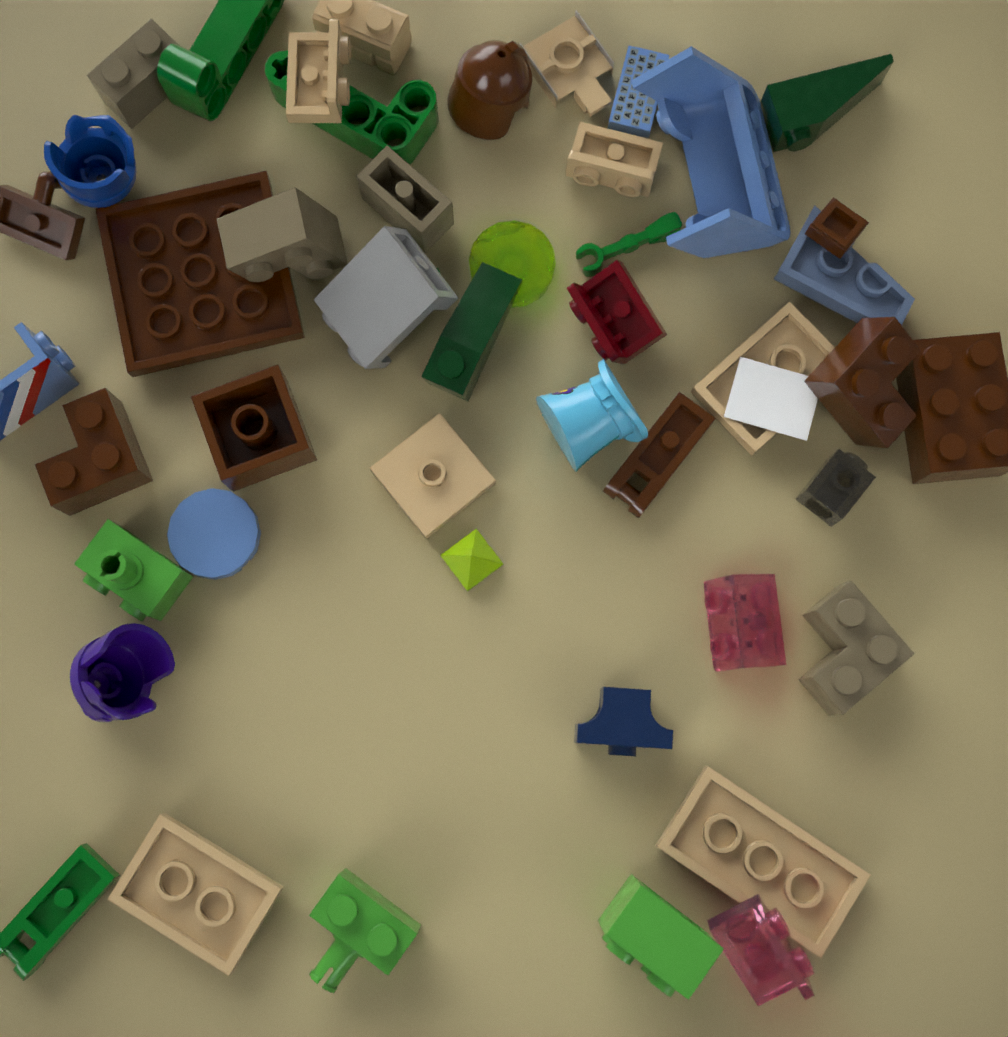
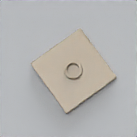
[370,413,496,539]

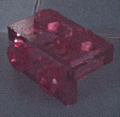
[704,574,786,672]
[707,894,815,1006]

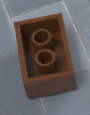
[896,332,1008,484]

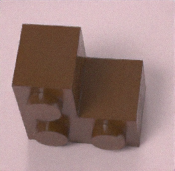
[804,317,921,449]
[35,388,153,516]

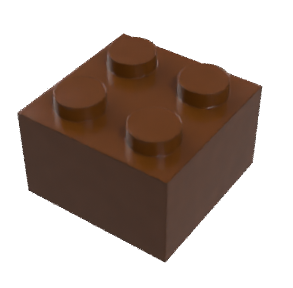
[191,364,317,492]

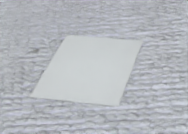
[724,357,818,441]

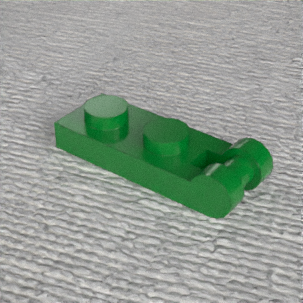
[0,843,120,981]

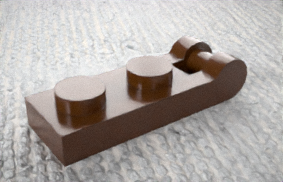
[603,392,716,518]

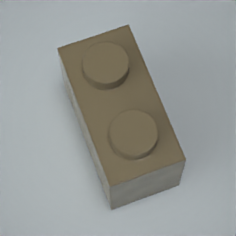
[87,18,180,129]
[356,146,454,253]

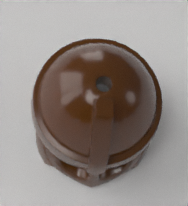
[447,40,532,140]

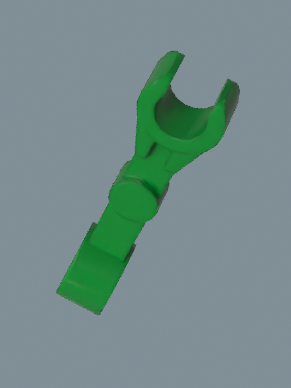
[576,212,682,277]

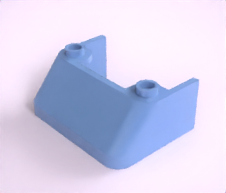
[631,46,790,258]

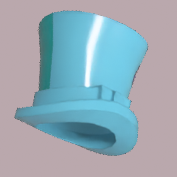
[536,359,648,472]

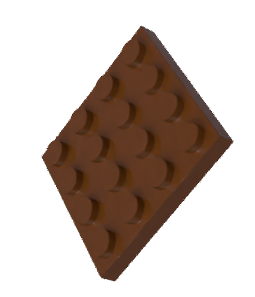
[95,171,305,377]

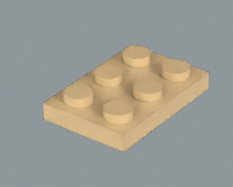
[691,301,835,456]
[107,813,284,976]

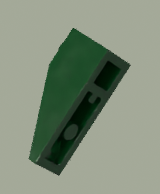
[760,54,894,152]
[421,262,523,401]

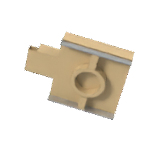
[520,10,614,117]

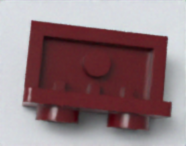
[567,260,667,364]

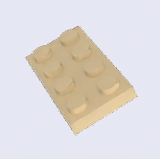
[655,766,871,958]

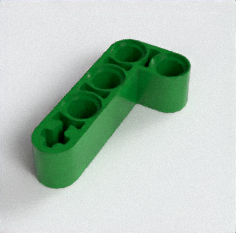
[157,0,284,122]
[265,50,439,165]

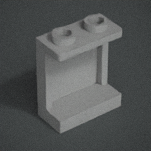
[313,226,458,369]

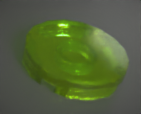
[469,220,556,308]

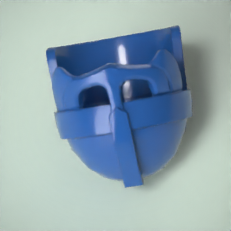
[44,115,137,208]

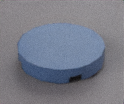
[167,488,261,580]

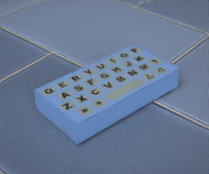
[608,45,670,138]

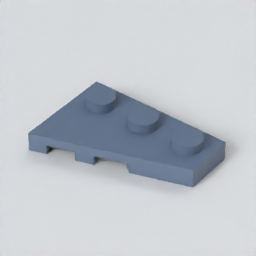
[774,206,915,325]

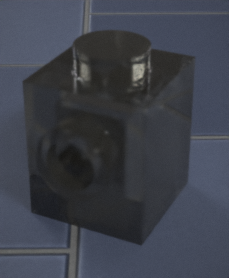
[796,449,876,526]

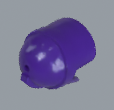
[70,623,175,723]

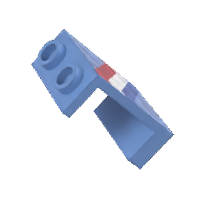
[0,322,79,441]

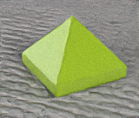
[440,529,504,592]

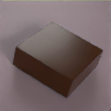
[805,197,869,259]

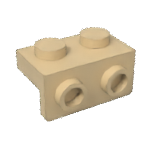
[286,19,351,123]
[566,122,663,197]

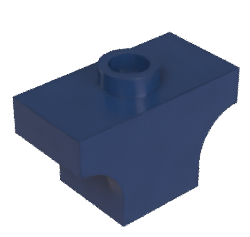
[574,687,673,757]

